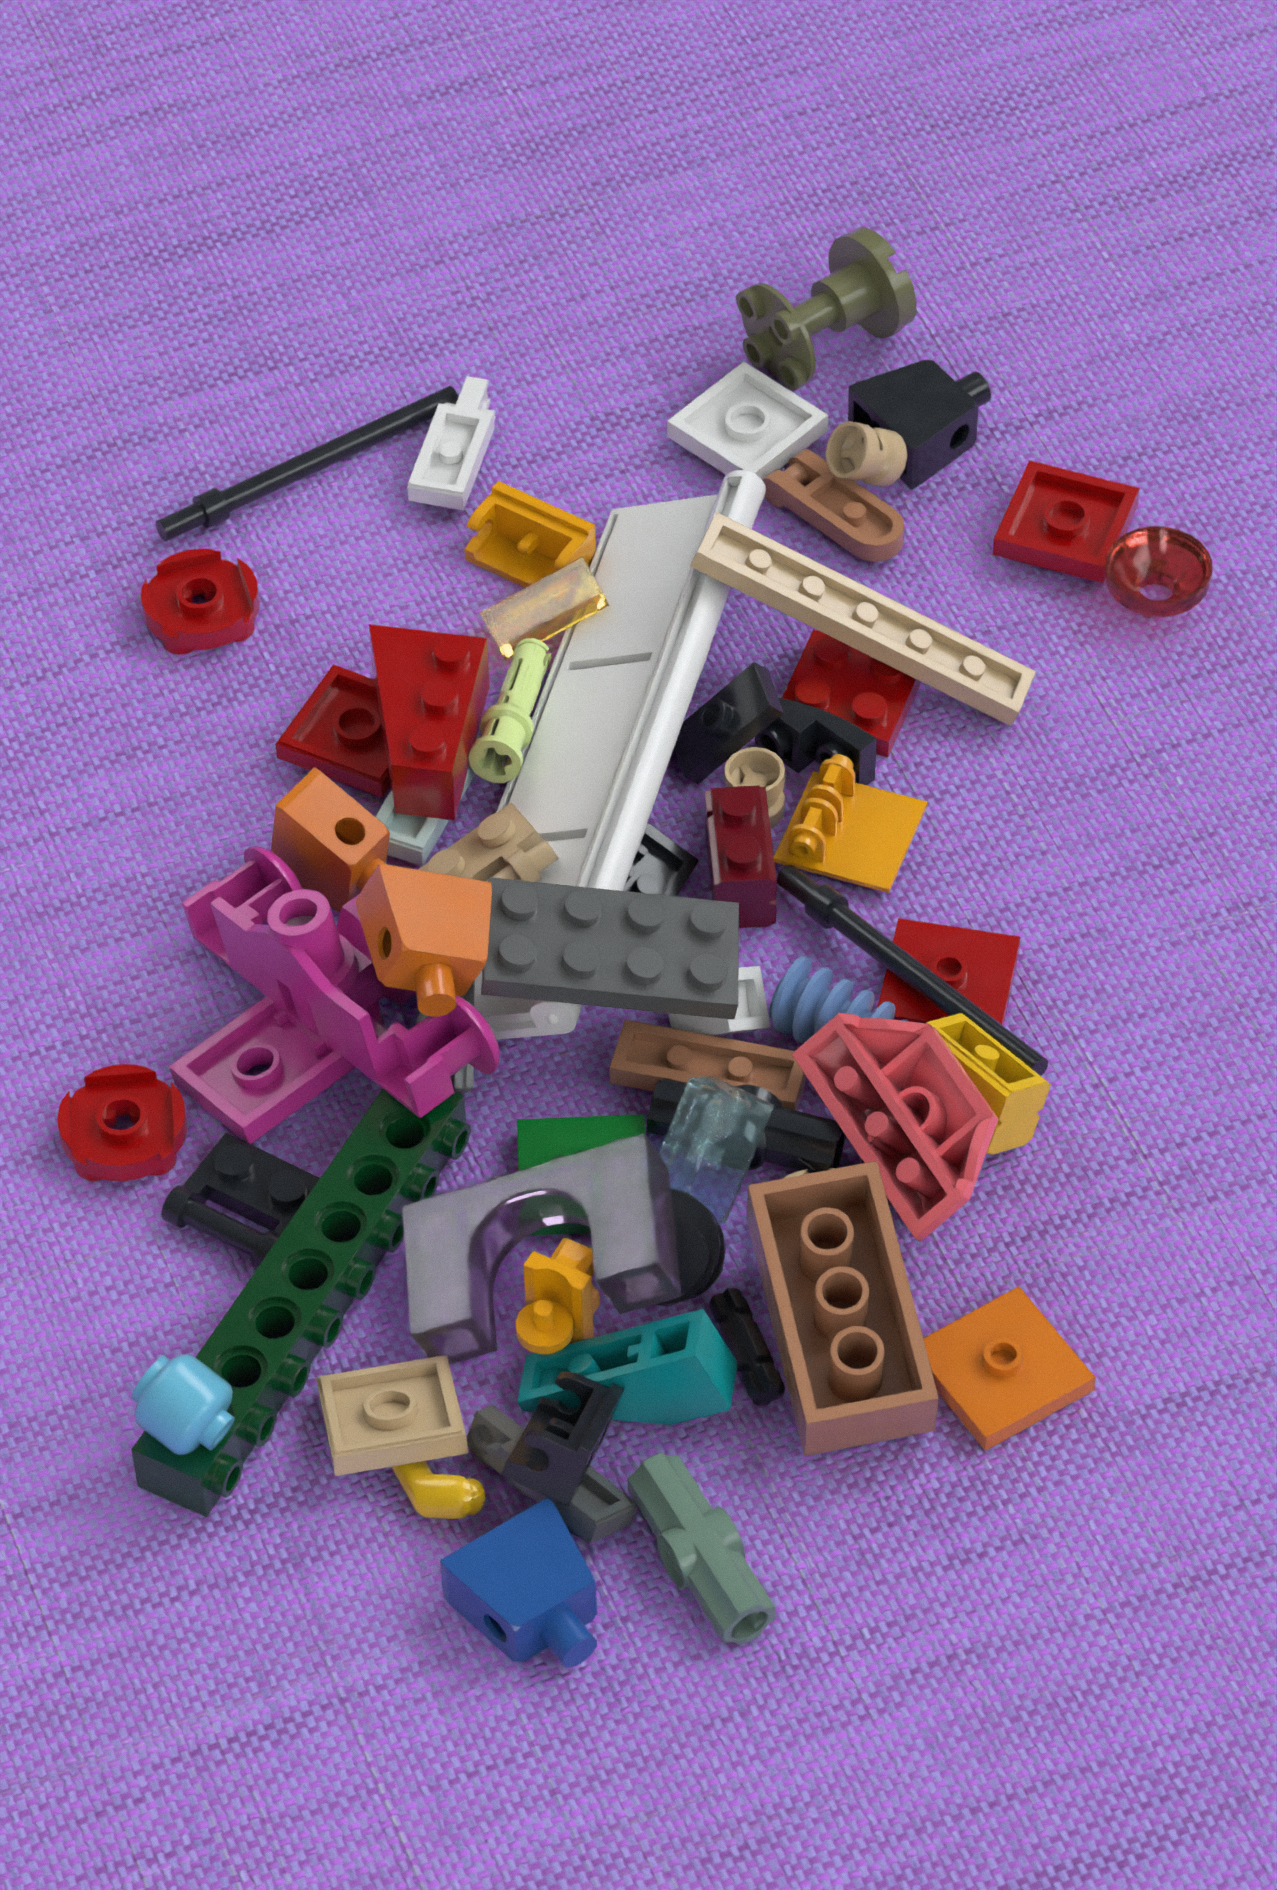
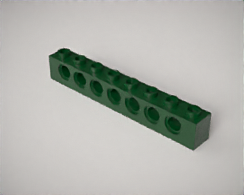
[131,1089,471,1517]

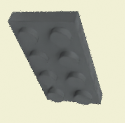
[481,877,739,1020]

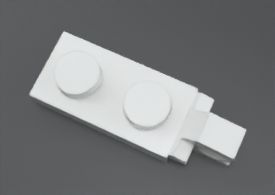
[407,376,496,510]

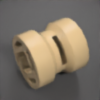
[826,421,907,487]
[724,747,785,829]

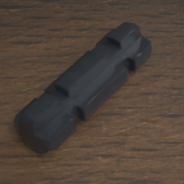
[709,1287,785,1407]

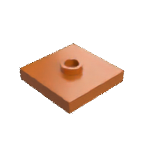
[923,1286,1096,1451]

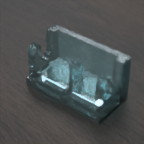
[644,1076,774,1224]

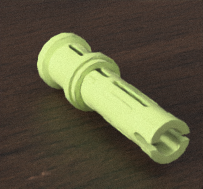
[468,638,552,783]

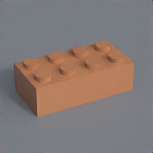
[747,1161,939,1456]

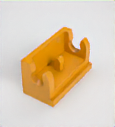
[464,481,596,605]

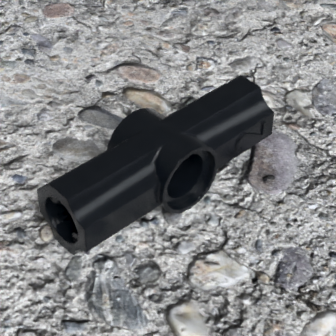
[647,1077,846,1173]

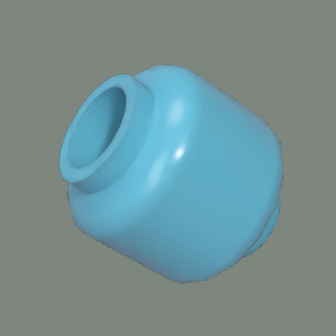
[131,1354,235,1455]

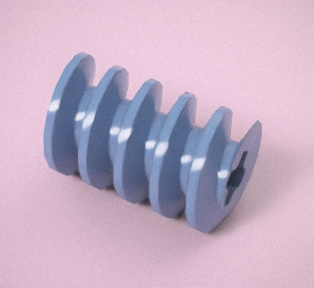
[769,956,908,1045]

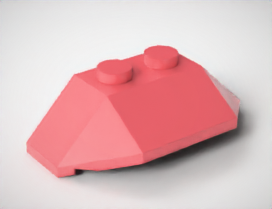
[792,1013,998,1242]

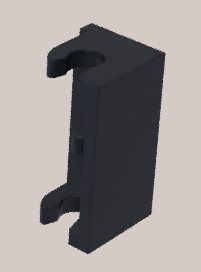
[501,1372,625,1506]

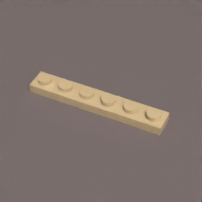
[690,512,1036,726]

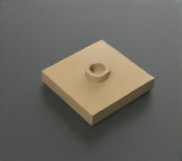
[316,1355,468,1476]

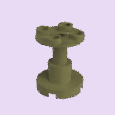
[736,227,917,391]

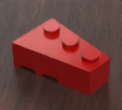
[369,624,490,821]

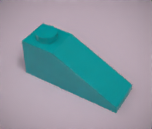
[517,1309,738,1425]

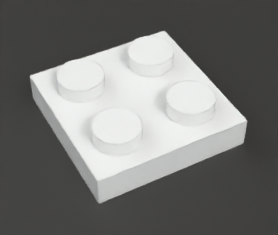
[667,362,828,479]

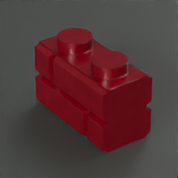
[705,785,776,928]

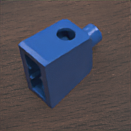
[440,1497,597,1668]

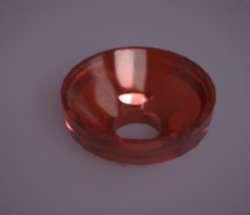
[1105,526,1213,618]

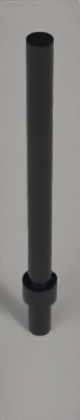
[155,386,458,542]
[777,865,1048,1076]

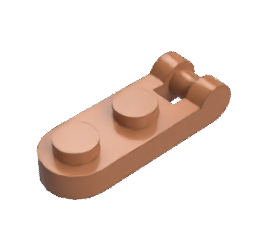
[762,449,905,562]

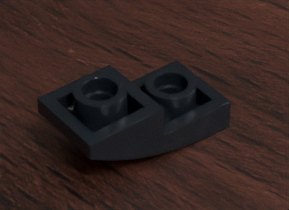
[755,698,877,785]

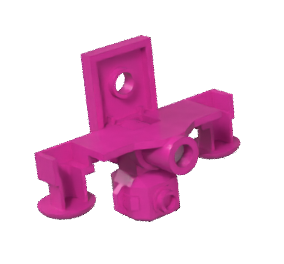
[168,846,500,1144]

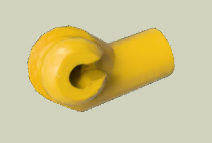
[392,1461,486,1519]

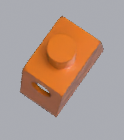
[271,767,390,913]
[356,863,492,1017]

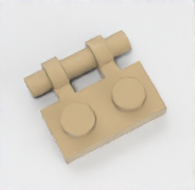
[418,802,559,882]

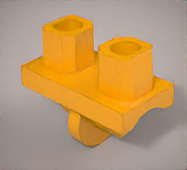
[515,1238,600,1355]

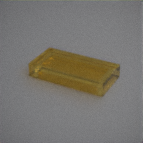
[479,557,610,661]

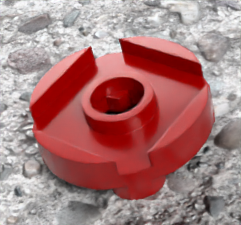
[141,549,260,655]
[57,1064,187,1181]

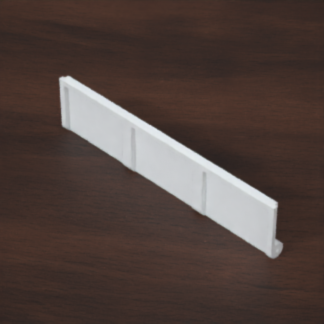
[416,470,766,1040]

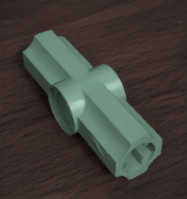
[627,1452,775,1646]

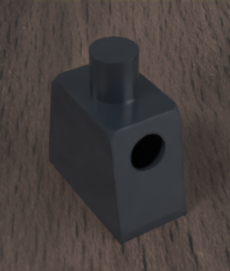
[848,359,991,490]

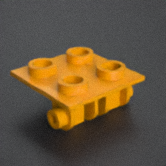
[774,754,928,893]

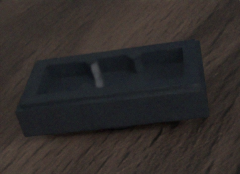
[674,662,784,784]

